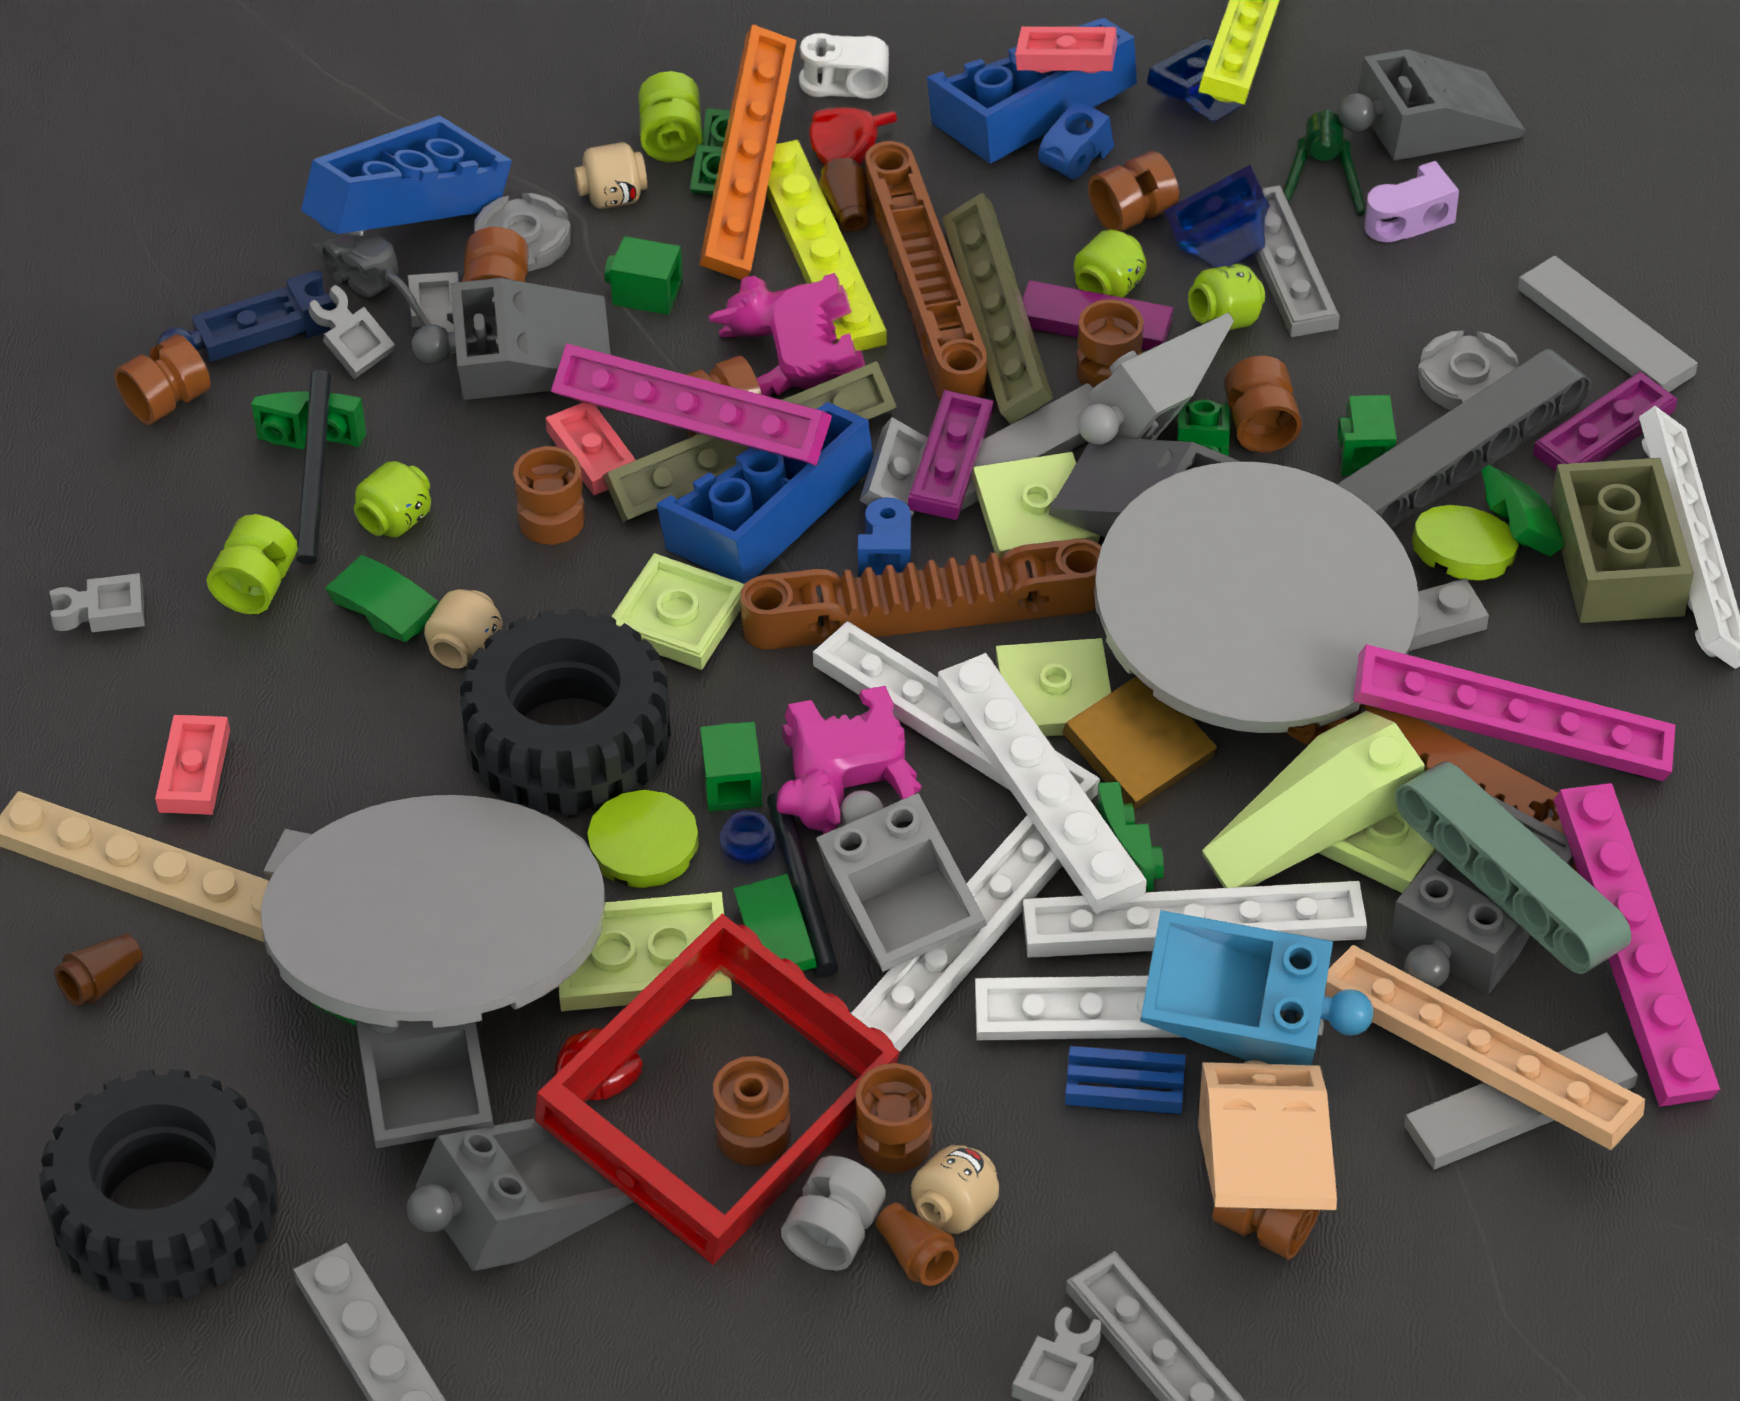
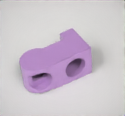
[1364,161,1459,242]

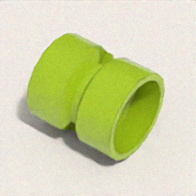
[638,71,703,162]
[206,514,298,614]

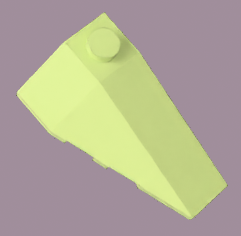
[1202,711,1425,888]

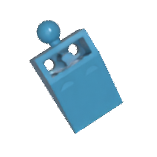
[1140,910,1374,1065]

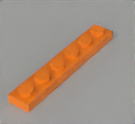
[699,24,797,280]

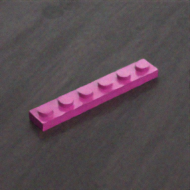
[551,343,832,465]
[1353,644,1676,781]
[1553,783,1720,1107]

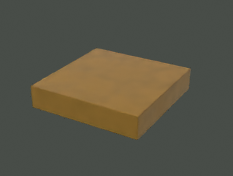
[1062,676,1217,811]

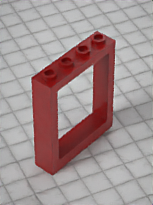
[534,913,900,1265]

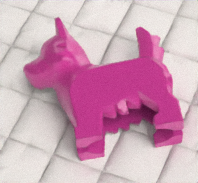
[709,273,865,397]
[777,686,921,834]

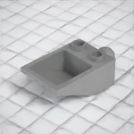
[1078,313,1234,445]
[816,791,987,972]

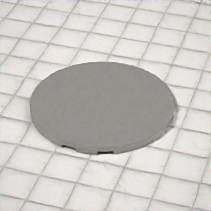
[1094,462,1419,733]
[261,795,605,1028]

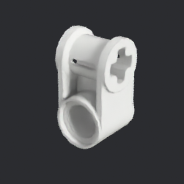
[799,33,889,99]

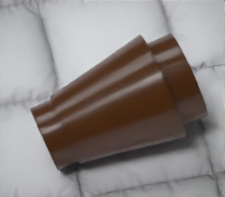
[819,158,869,232]
[54,933,143,1006]

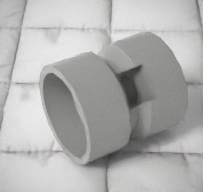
[781,1156,885,1271]

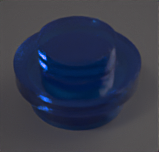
[720,810,775,863]

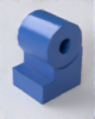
[1038,99,1114,180]
[858,497,911,577]

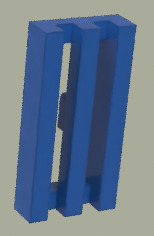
[1065,1046,1185,1114]

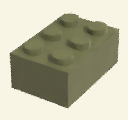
[1550,458,1694,623]

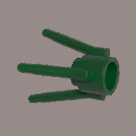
[1283,109,1366,214]

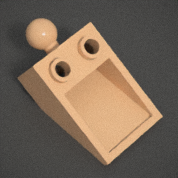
[1198,1060,1337,1210]

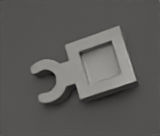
[408,272,458,354]
[308,285,395,379]
[50,573,145,632]
[1012,1307,1101,1401]

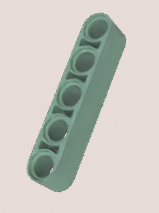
[1395,761,1631,974]

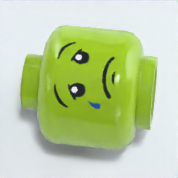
[1073,230,1147,298]
[1188,264,1265,330]
[354,461,431,538]

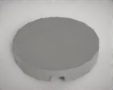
[474,193,571,271]
[1418,331,1519,410]

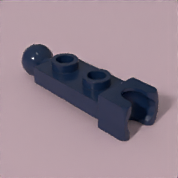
[157,271,337,362]

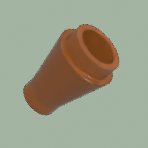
[876,1203,959,1286]

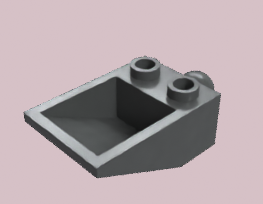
[1338,49,1525,160]
[412,278,611,400]
[1049,438,1240,538]
[1391,795,1574,995]
[356,1020,494,1148]
[406,1118,634,1271]

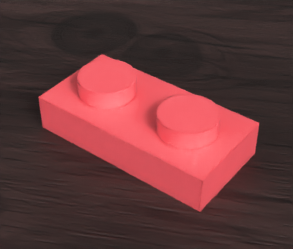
[1015,26,1117,73]
[546,402,636,495]
[155,715,230,815]

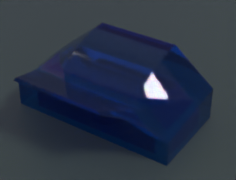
[1146,38,1242,123]
[1164,165,1270,268]

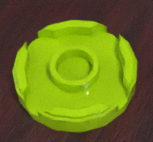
[1411,505,1518,581]
[587,790,699,888]

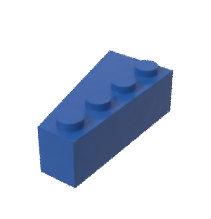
[927,18,1137,164]
[301,115,512,234]
[656,402,873,584]

